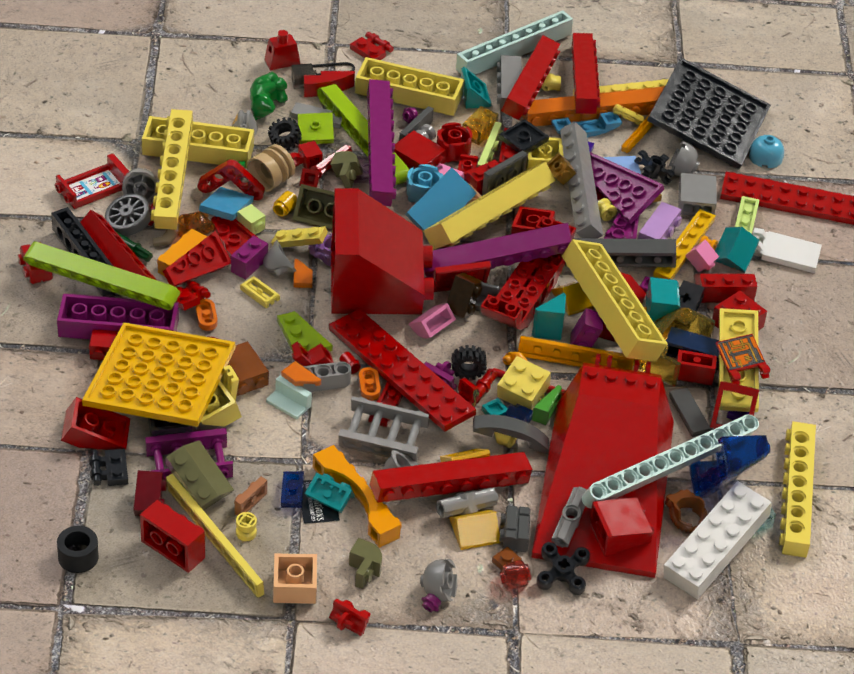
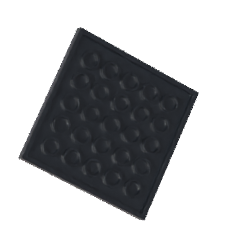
[647,58,771,169]

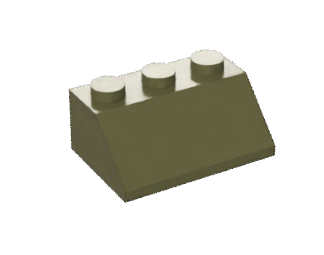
[293,184,334,229]
[165,440,234,511]

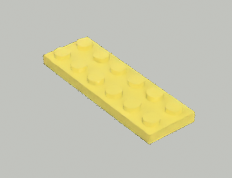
[719,308,759,413]

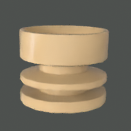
[247,144,295,192]

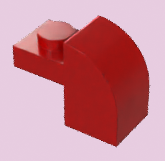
[291,341,334,366]

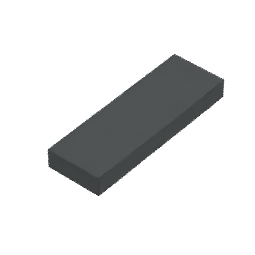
[399,106,434,141]
[669,387,711,437]

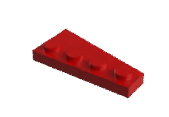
[162,230,231,287]

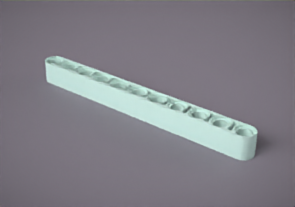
[582,414,759,508]

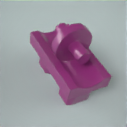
[424,361,457,390]

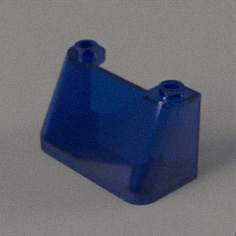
[689,435,770,499]

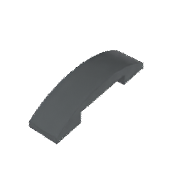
[473,415,549,454]

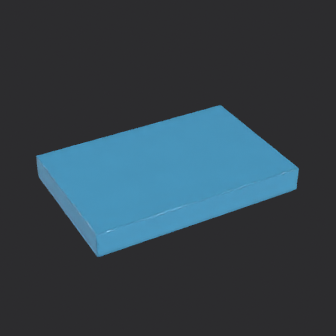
[199,187,254,221]

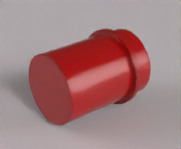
[339,352,361,374]

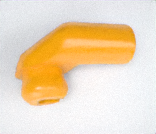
[502,352,528,365]

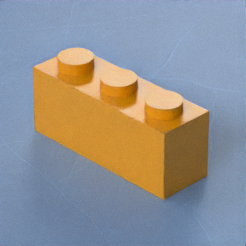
[157,229,207,276]

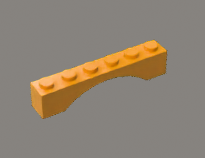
[312,445,402,548]

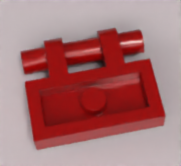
[350,31,394,60]
[175,281,211,311]

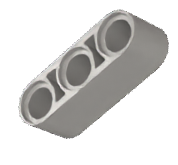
[301,362,351,392]

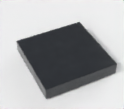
[499,119,549,154]

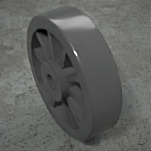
[105,194,152,236]

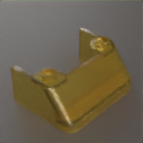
[633,308,715,386]

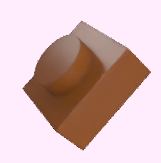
[492,547,522,575]

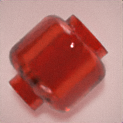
[500,560,532,590]

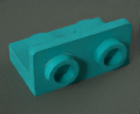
[305,473,355,513]

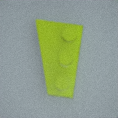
[277,311,333,352]

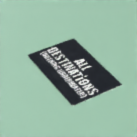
[297,480,340,524]

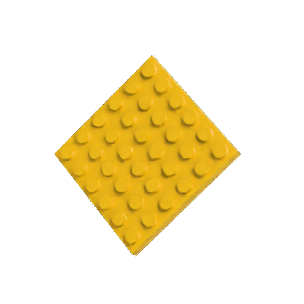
[82,323,236,427]

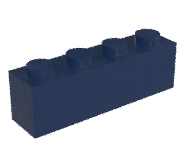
[663,327,719,371]

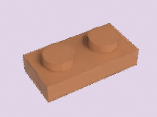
[234,476,267,516]

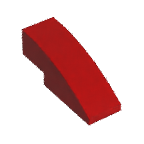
[303,71,355,97]

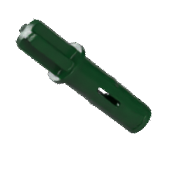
[115,230,153,262]

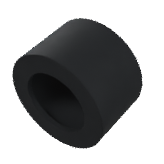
[57,526,99,573]

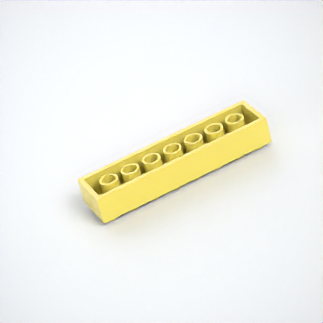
[423,162,556,250]
[562,239,668,361]

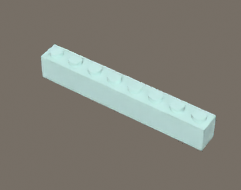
[456,10,573,75]

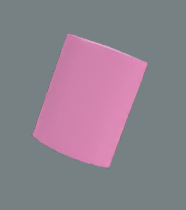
[409,303,456,339]

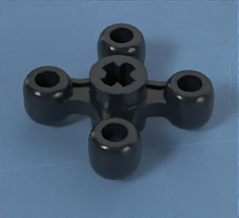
[536,542,590,595]

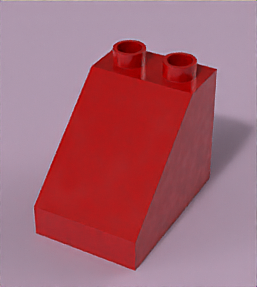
[331,188,434,315]

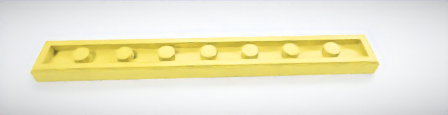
[166,474,264,598]

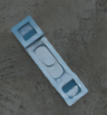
[552,112,622,137]

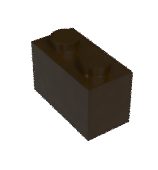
[447,273,482,319]

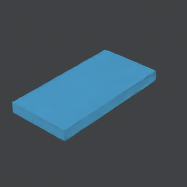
[405,168,477,233]

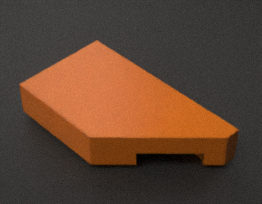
[293,259,313,288]
[281,361,321,386]

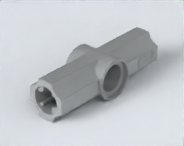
[551,486,586,548]
[436,488,499,518]

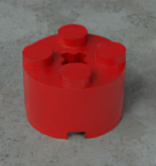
[437,122,473,163]

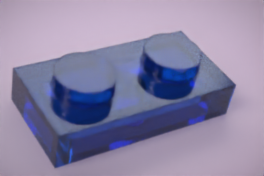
[280,471,305,508]

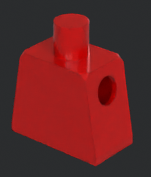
[264,30,300,71]

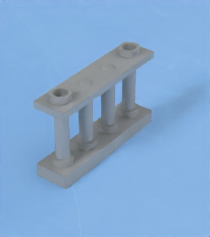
[338,396,429,462]

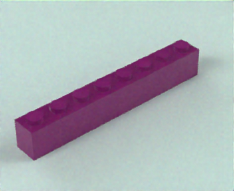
[424,223,572,278]

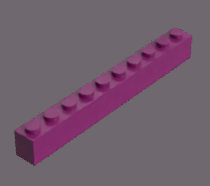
[367,79,396,207]

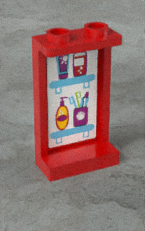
[55,153,130,209]

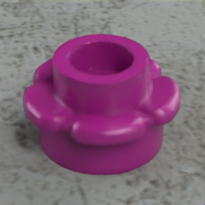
[402,107,418,124]
[421,594,442,613]

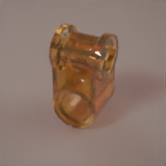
[177,211,214,237]

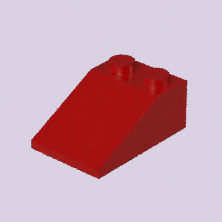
[61,397,131,450]

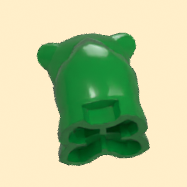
[250,72,288,120]

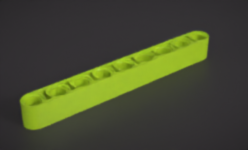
[318,84,409,185]
[23,241,180,310]

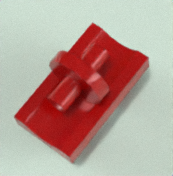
[329,599,371,636]

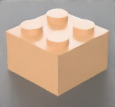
[273,553,317,604]

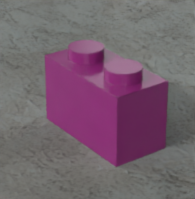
[231,235,268,280]
[570,308,603,348]

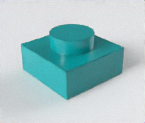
[481,398,509,416]

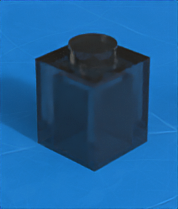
[291,63,317,89]

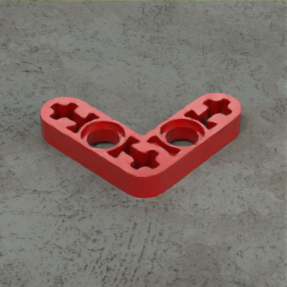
[197,160,265,201]

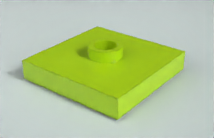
[298,113,334,144]

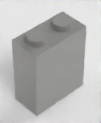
[678,173,717,216]

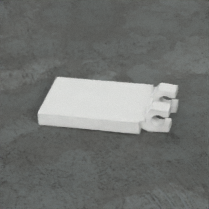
[753,228,822,273]

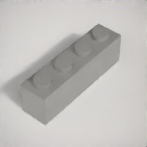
[497,55,522,111]

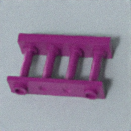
[145,428,233,479]

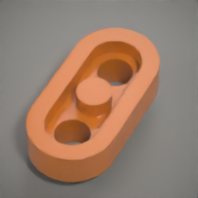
[195,299,218,331]
[359,367,381,401]

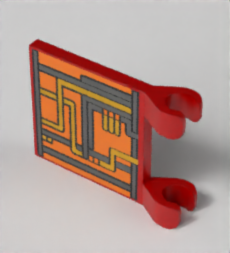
[716,334,770,385]

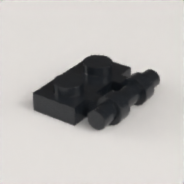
[89,449,129,486]

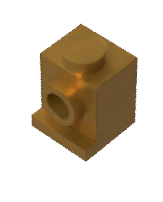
[547,153,577,185]

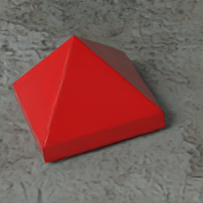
[299,168,320,188]

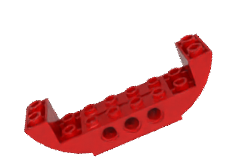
[480,216,576,330]

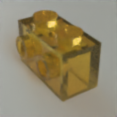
[462,106,499,145]

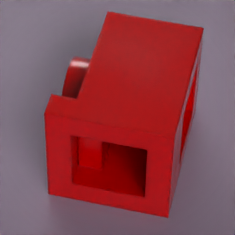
[458,154,478,181]

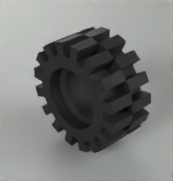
[268,117,302,150]
[451,345,487,380]

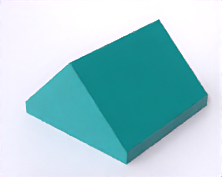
[461,67,492,109]
[715,227,760,273]
[646,277,680,322]
[532,293,566,340]

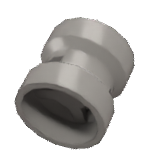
[416,124,436,140]

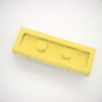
[271,226,328,248]

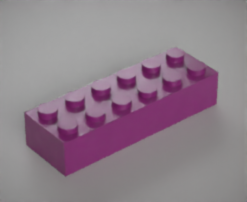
[57,294,179,340]

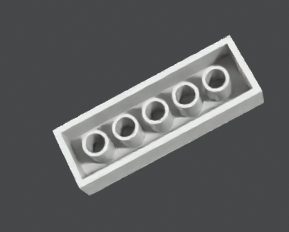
[663,481,772,600]

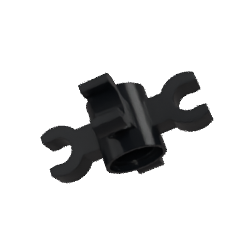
[634,150,675,184]

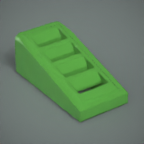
[532,385,562,425]

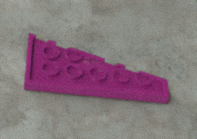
[590,152,664,224]

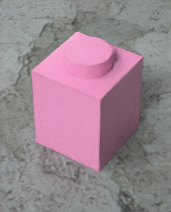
[685,239,719,272]

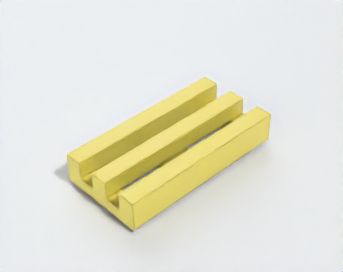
[240,276,280,309]
[221,365,239,401]

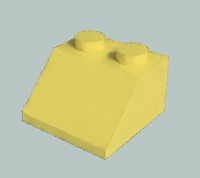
[201,381,242,427]

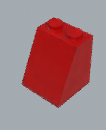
[589,497,654,556]

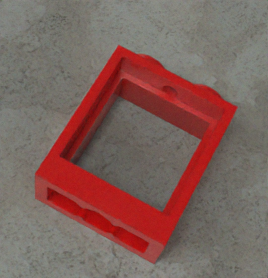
[710,381,759,429]

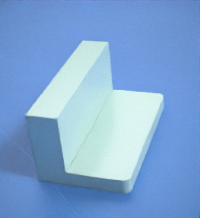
[266,375,312,419]

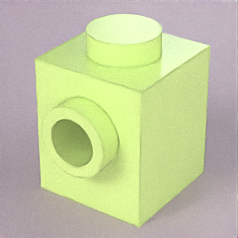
[237,204,266,235]

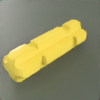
[613,104,644,125]

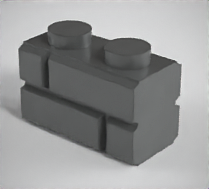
[499,505,531,552]

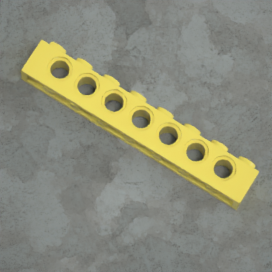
[151,109,193,230]
[779,421,816,558]

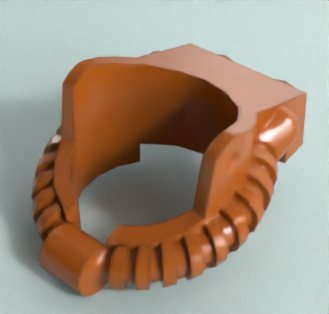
[665,489,708,533]

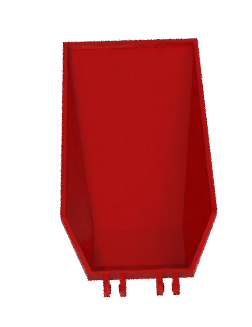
[531,353,674,578]

